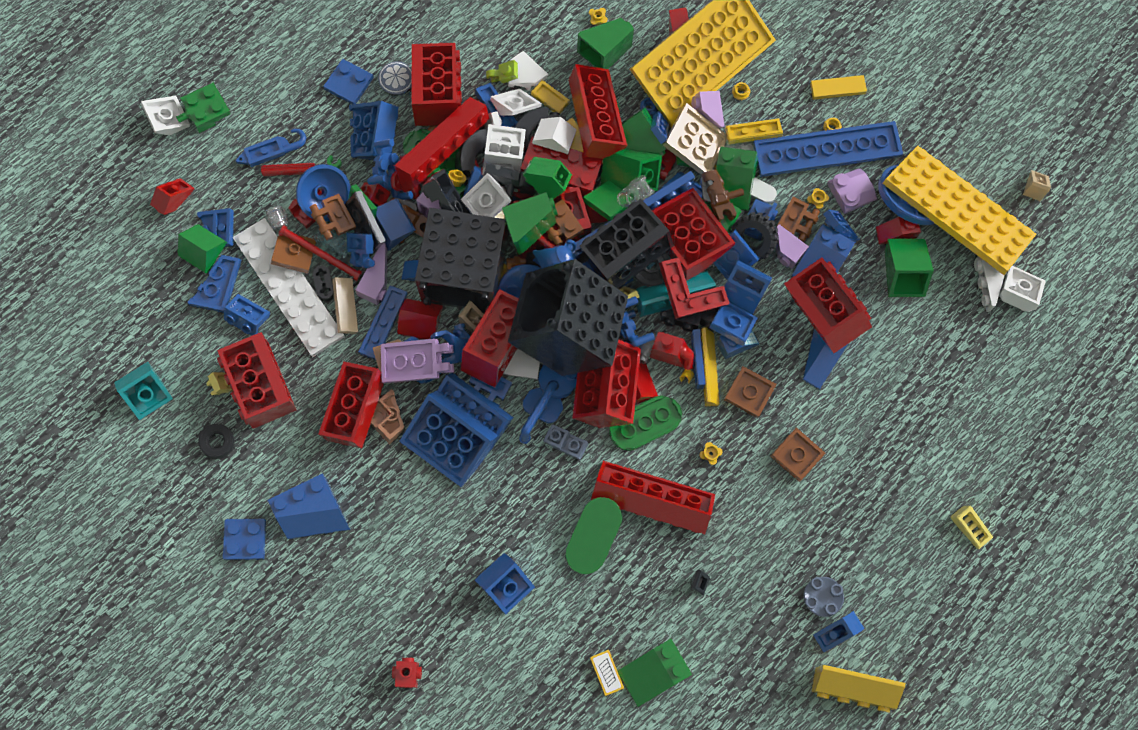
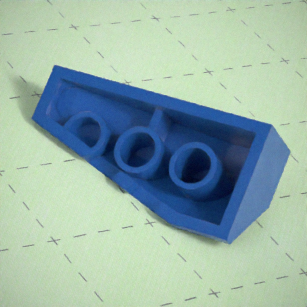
[803,328,848,390]

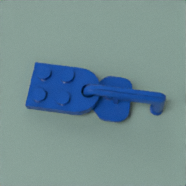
[519,365,578,444]

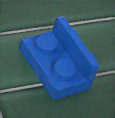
[744,199,778,241]
[224,294,270,336]

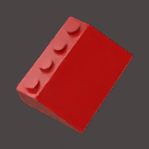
[652,188,735,281]

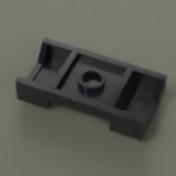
[422,169,470,214]

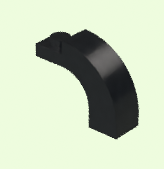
[512,108,566,153]
[455,128,488,186]

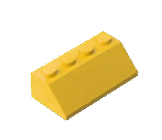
[812,665,906,713]

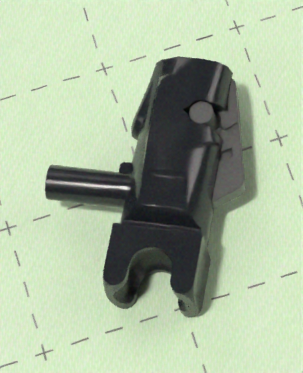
[484,163,535,203]

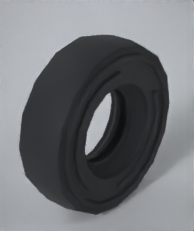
[198,424,235,459]

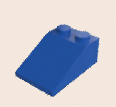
[792,224,855,277]

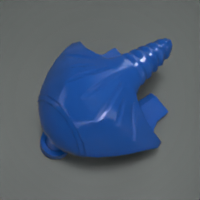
[533,240,576,268]
[431,323,470,364]

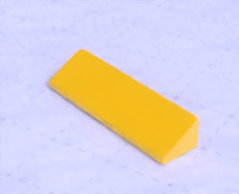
[700,328,720,406]

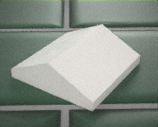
[490,88,542,116]
[141,96,190,135]
[532,117,577,154]
[461,173,511,217]

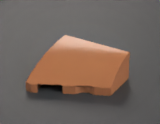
[371,389,404,444]

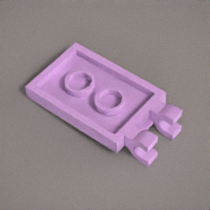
[381,339,454,383]

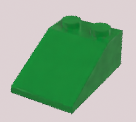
[716,146,758,211]
[618,639,692,707]

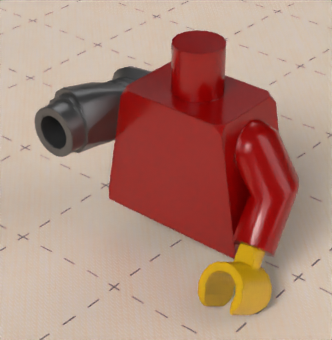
[640,332,694,383]

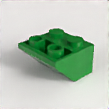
[523,157,572,199]

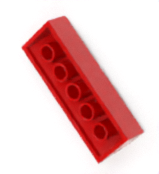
[568,64,627,159]
[394,97,490,193]
[591,461,715,534]

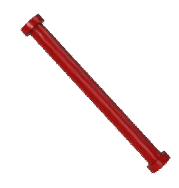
[278,225,362,281]

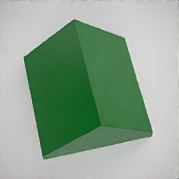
[178,224,227,274]

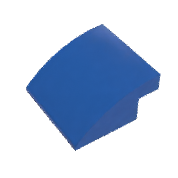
[399,373,514,487]

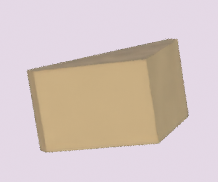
[1023,170,1051,201]
[458,301,484,333]

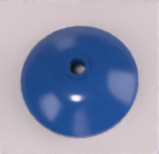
[296,164,351,221]

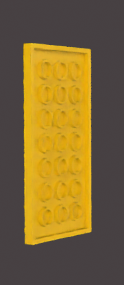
[630,0,776,128]
[882,146,1036,275]

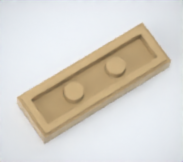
[332,277,358,334]

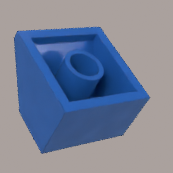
[475,553,535,615]

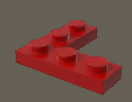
[659,258,729,319]

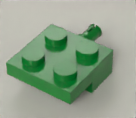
[176,82,231,133]

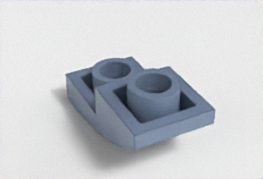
[543,424,589,460]

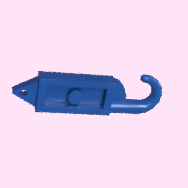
[236,129,306,167]

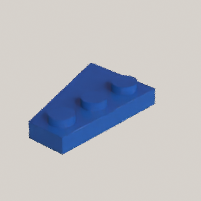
[188,255,241,313]

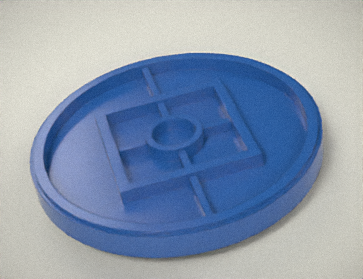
[878,165,935,225]

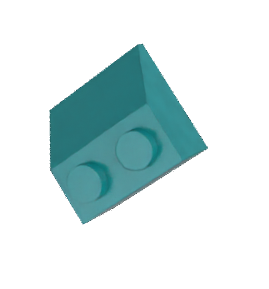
[114,362,173,420]

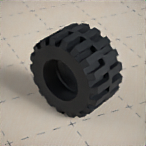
[729,212,779,262]

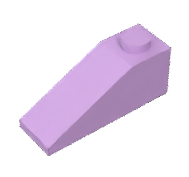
[356,243,387,305]

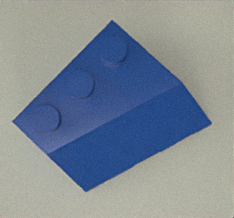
[349,101,399,161]
[268,473,350,539]

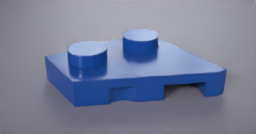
[197,208,234,247]

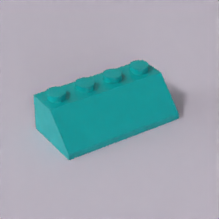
[636,272,716,317]

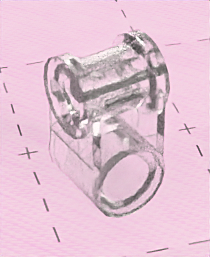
[617,175,654,208]
[266,206,290,230]

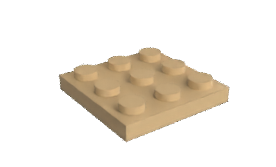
[663,104,727,174]

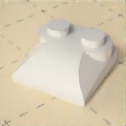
[999,266,1046,312]

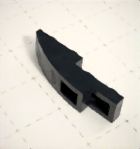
[660,308,719,332]

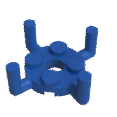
[367,139,413,200]
[620,296,655,347]

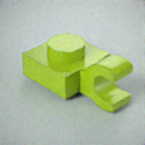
[486,60,518,84]

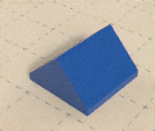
[375,199,416,251]

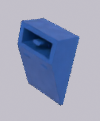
[716,260,772,315]

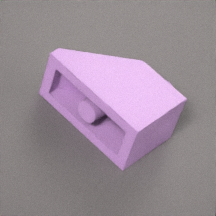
[692,91,725,129]
[776,224,809,269]

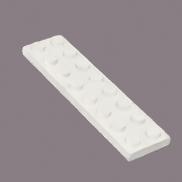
[233,218,345,358]

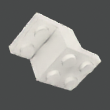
[482,124,526,192]

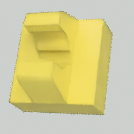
[206,372,232,395]

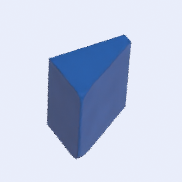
[402,260,419,281]

